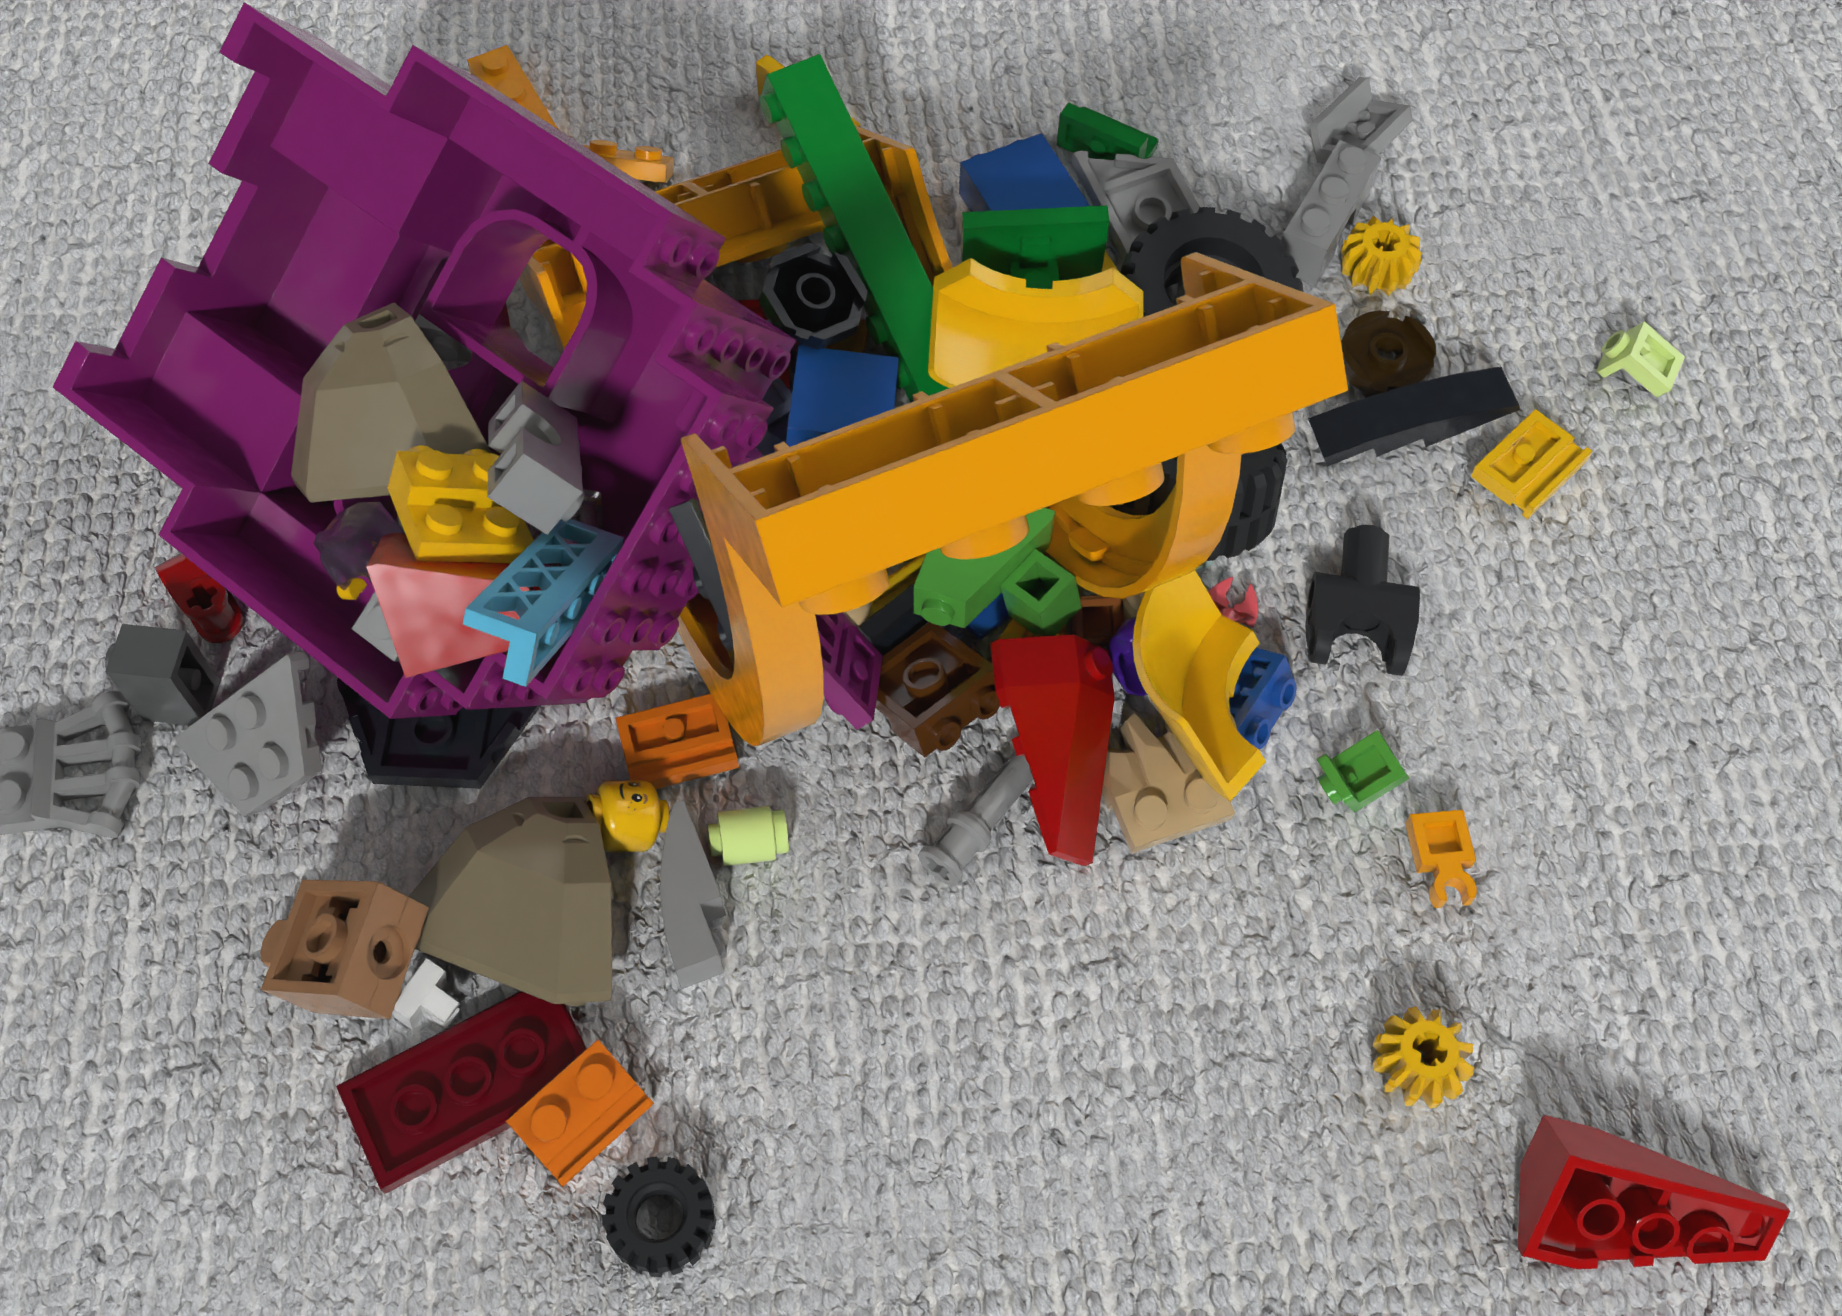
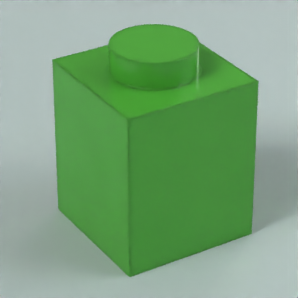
[1000,549,1082,637]

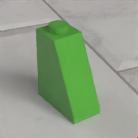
[914,508,1055,628]

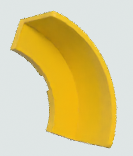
[928,258,1143,388]
[1133,570,1266,802]

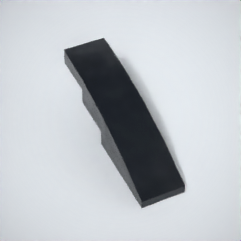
[1308,366,1520,467]

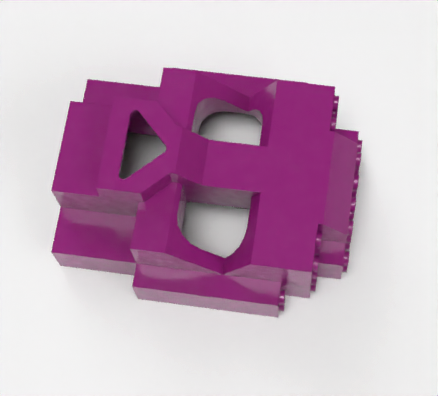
[53,2,796,719]

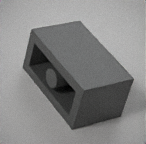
[105,624,221,726]

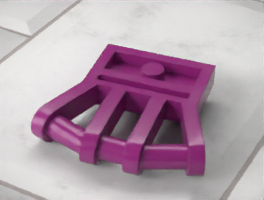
[815,612,883,730]

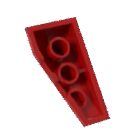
[1518,1114,1790,1270]

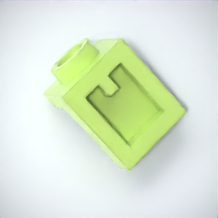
[1596,321,1685,398]

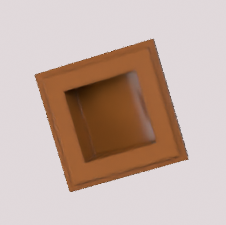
[1069,595,1124,647]

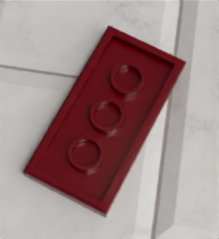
[336,991,587,1194]

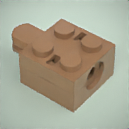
[260,880,429,1019]

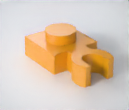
[1405,809,1477,908]

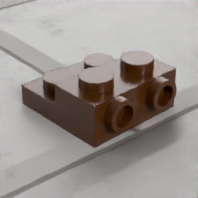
[876,622,1000,758]

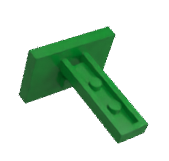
[960,205,1110,289]

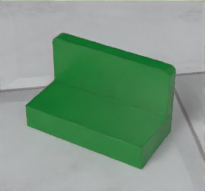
[1056,102,1159,160]

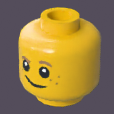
[585,780,669,852]

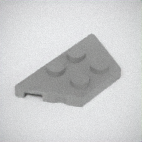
[1071,151,1200,291]
[175,651,322,817]

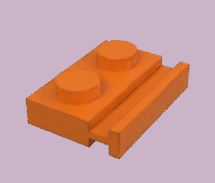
[615,694,739,789]
[506,1039,654,1187]

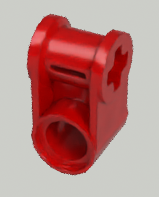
[154,553,244,643]

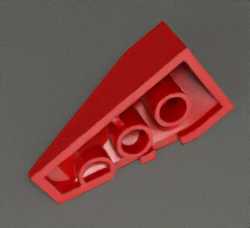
[991,634,1115,866]

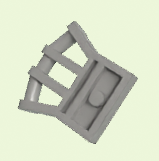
[0,691,142,838]

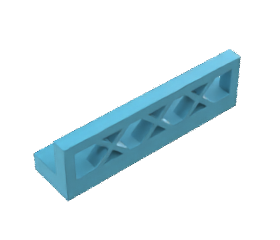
[463,519,624,687]

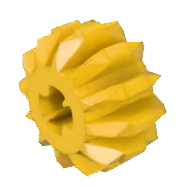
[1340,216,1422,296]
[1373,1006,1474,1109]

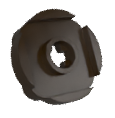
[1341,310,1436,398]

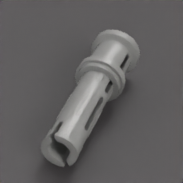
[918,752,1033,886]

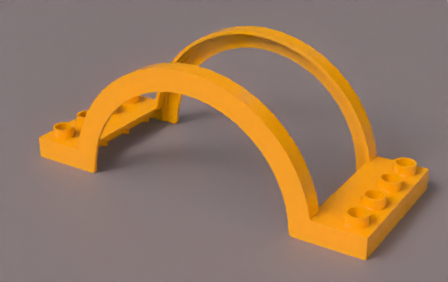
[520,126,1348,746]

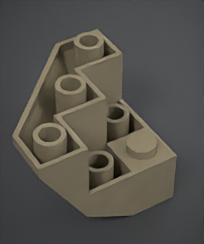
[291,302,492,502]
[408,797,612,1006]

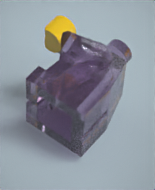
[313,502,405,600]

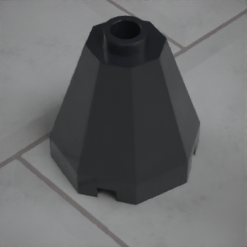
[758,243,868,362]

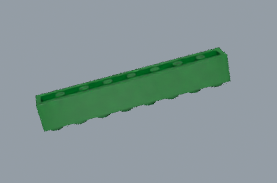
[759,54,949,403]

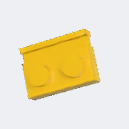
[1471,409,1593,520]

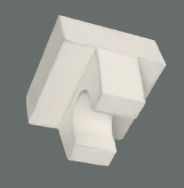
[392,958,461,1030]

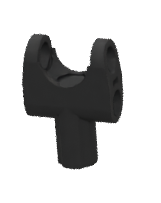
[1305,525,1420,676]

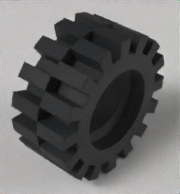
[602,1156,716,1277]

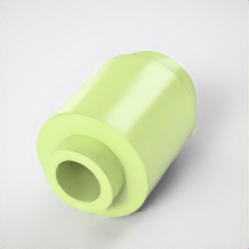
[707,805,789,866]

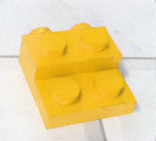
[387,445,534,563]

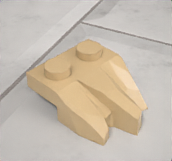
[1102,713,1236,853]

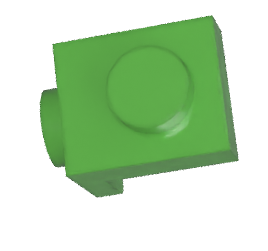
[1317,730,1410,813]

